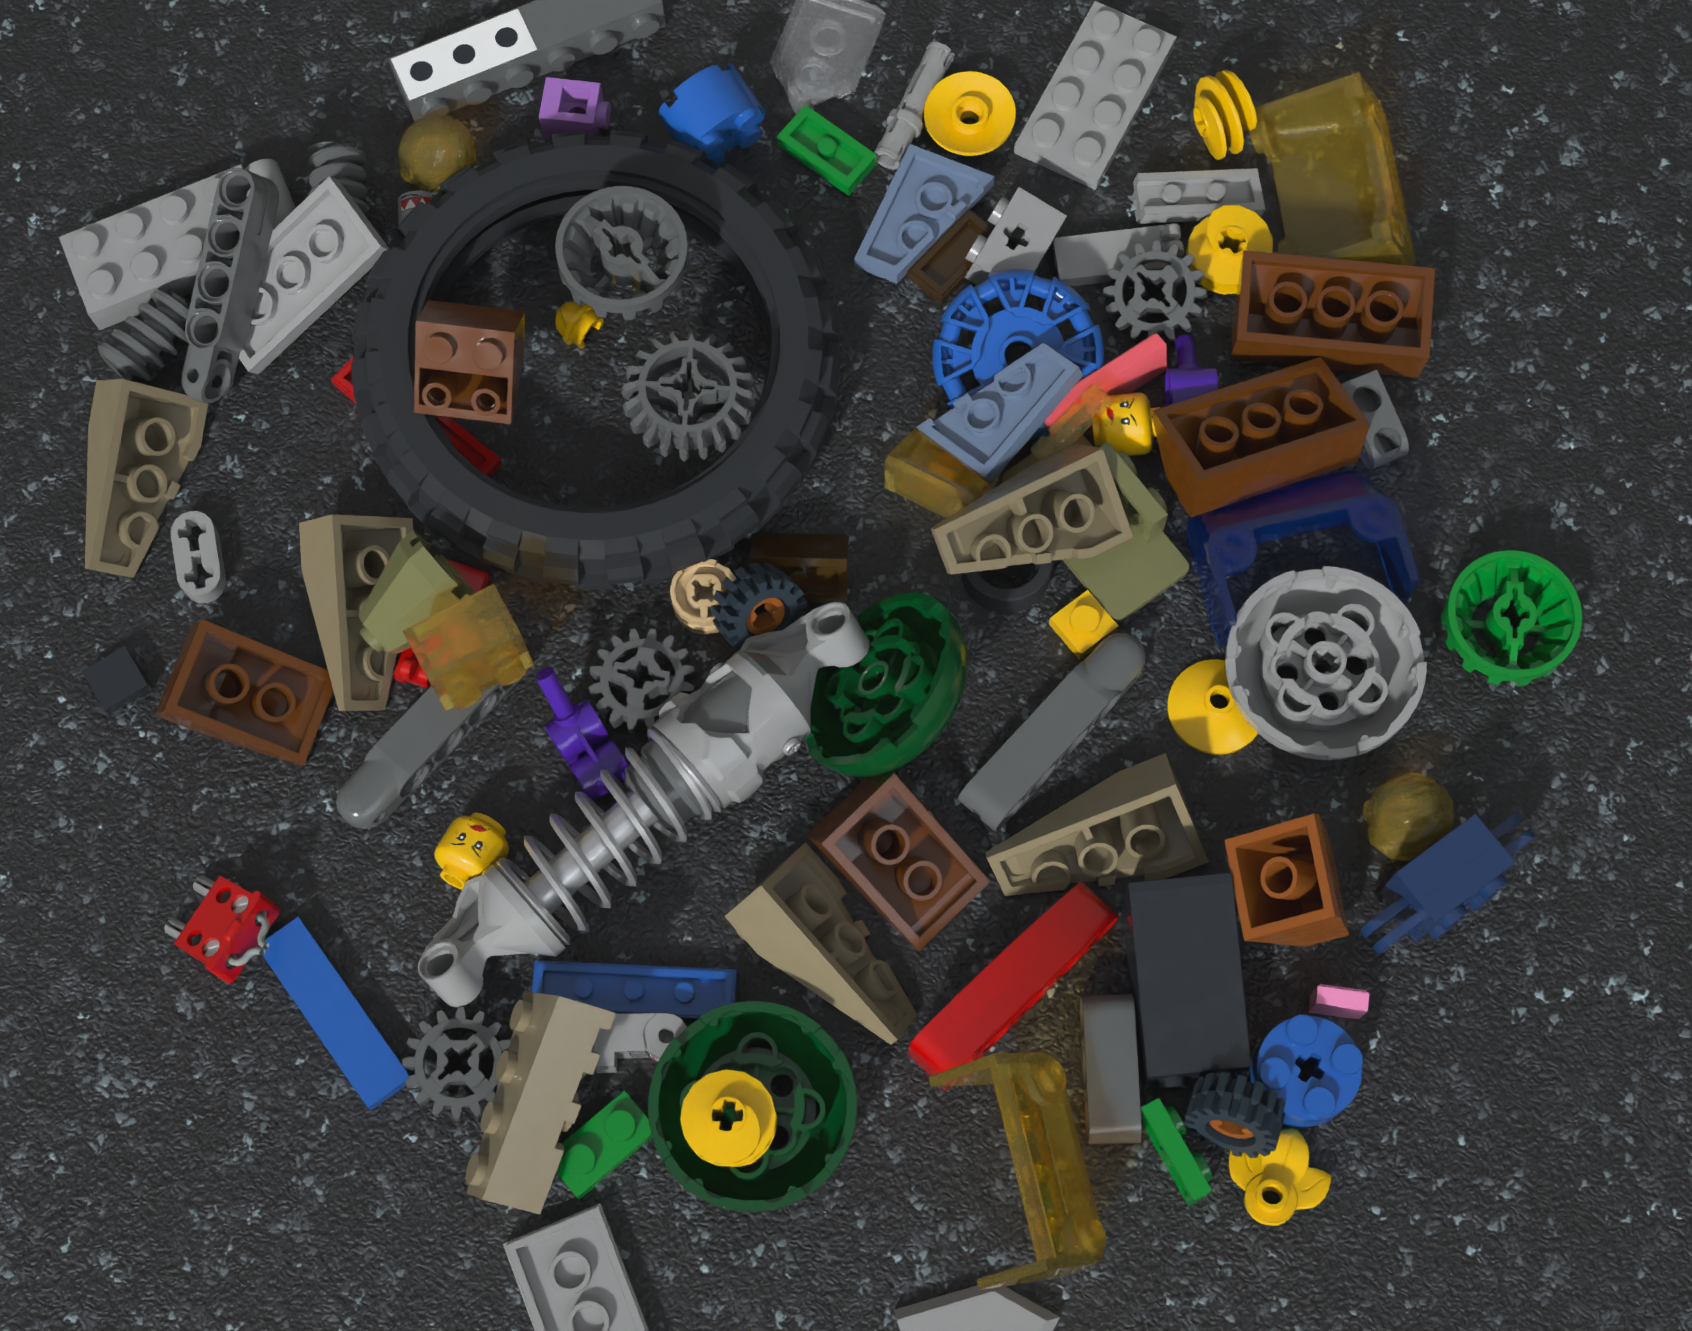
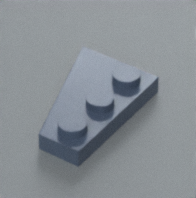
[854,144,995,284]
[916,343,1083,485]

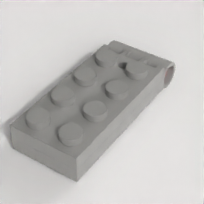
[59,159,296,330]

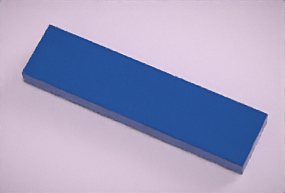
[258,917,410,1111]
[532,960,737,1021]

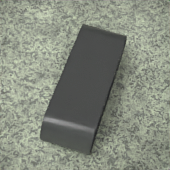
[1080,994,1141,1144]

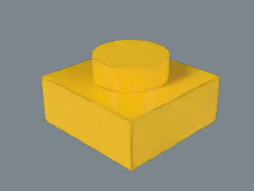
[1049,590,1119,660]

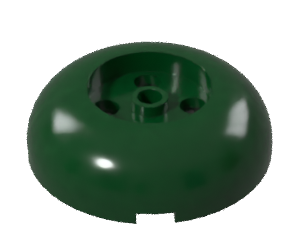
[804,592,968,777]
[648,1001,857,1212]

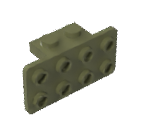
[1002,428,1189,622]

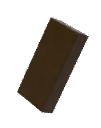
[907,209,993,306]

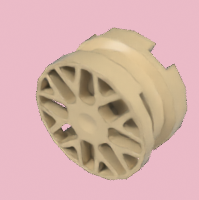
[670,559,736,635]

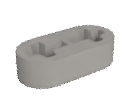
[171,511,226,603]

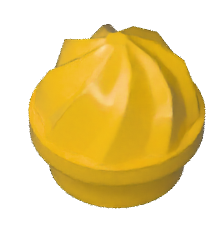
[555,301,604,349]

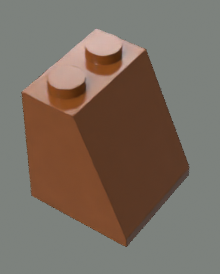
[1225,813,1350,947]

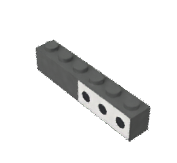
[388,0,666,126]

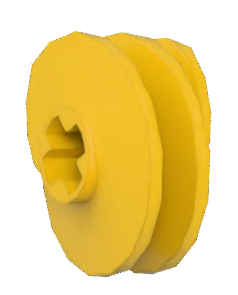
[1193,69,1257,160]
[1185,205,1273,295]
[680,1069,777,1167]

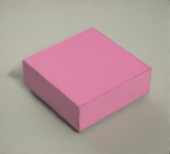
[1308,984,1369,1019]

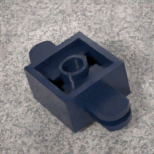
[1359,812,1537,955]

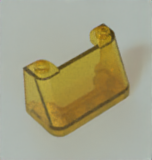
[1250,72,1415,266]

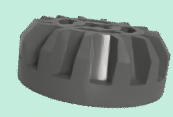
[555,186,688,320]

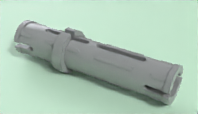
[874,42,955,170]

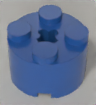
[658,63,766,165]
[1250,1015,1363,1128]

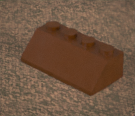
[1230,250,1435,378]
[1152,357,1370,517]

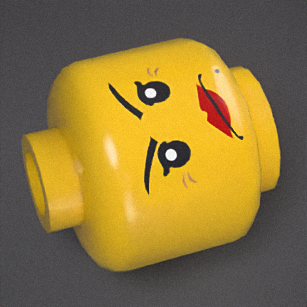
[1092,392,1160,456]
[434,812,509,890]

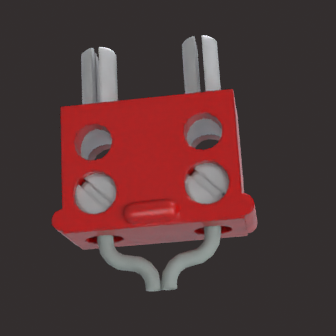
[164,876,280,984]

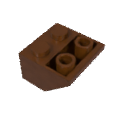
[414,300,525,424]

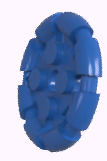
[932,269,1104,441]

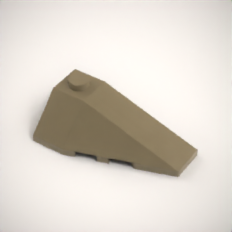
[85,379,208,578]
[931,443,1134,575]
[299,514,413,711]
[986,753,1209,896]
[724,842,918,1045]

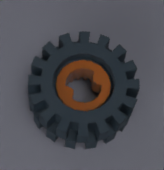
[711,562,808,650]
[1184,1072,1285,1158]

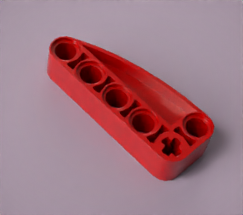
[908,881,1119,1091]

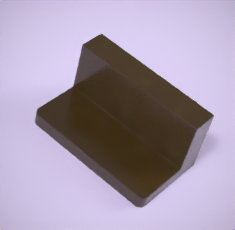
[750,533,849,603]

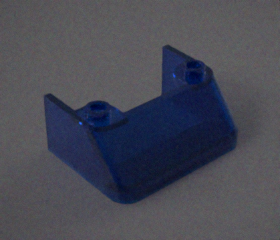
[1186,471,1420,647]

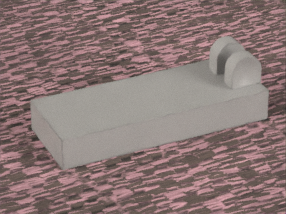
[1132,168,1265,224]
[1052,223,1184,287]

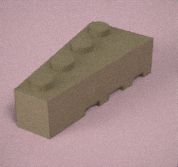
[465,991,616,1214]

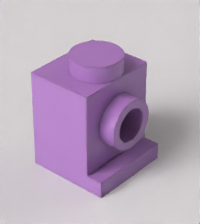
[539,77,611,141]

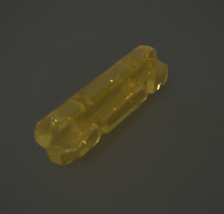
[1031,384,1112,461]

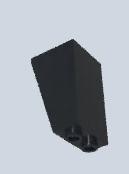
[1119,873,1251,1092]

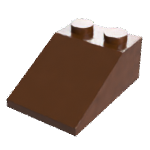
[155,619,333,766]
[806,772,990,951]

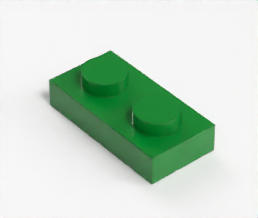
[777,105,877,196]
[556,1090,652,1200]
[1141,1098,1213,1206]

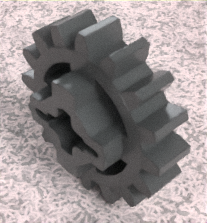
[1103,240,1207,342]
[589,628,696,736]
[402,1007,511,1121]

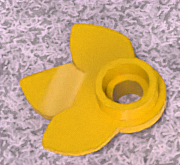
[1228,1128,1331,1226]

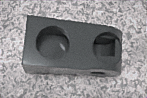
[1341,370,1409,469]

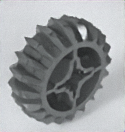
[622,329,755,462]

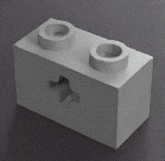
[965,187,1067,285]

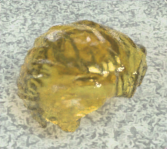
[398,115,476,193]
[1363,772,1454,861]

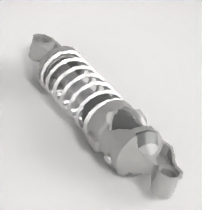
[418,602,870,1007]

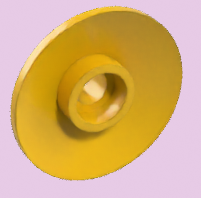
[924,71,1016,156]
[1167,659,1258,755]

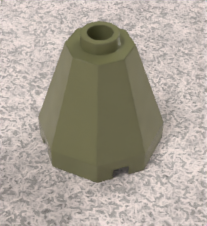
[358,530,486,654]

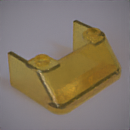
[928,1052,1106,1290]

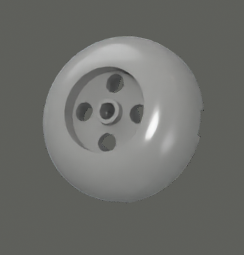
[1225,566,1427,760]

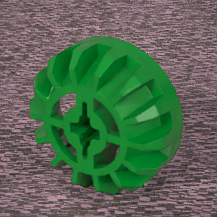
[1441,550,1582,687]

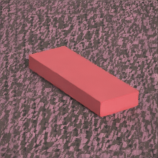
[1043,333,1167,441]

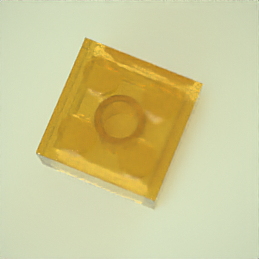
[403,584,534,711]

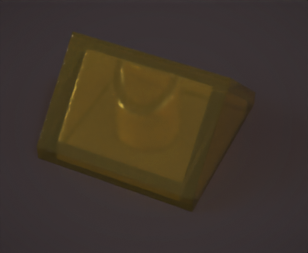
[885,428,1000,518]

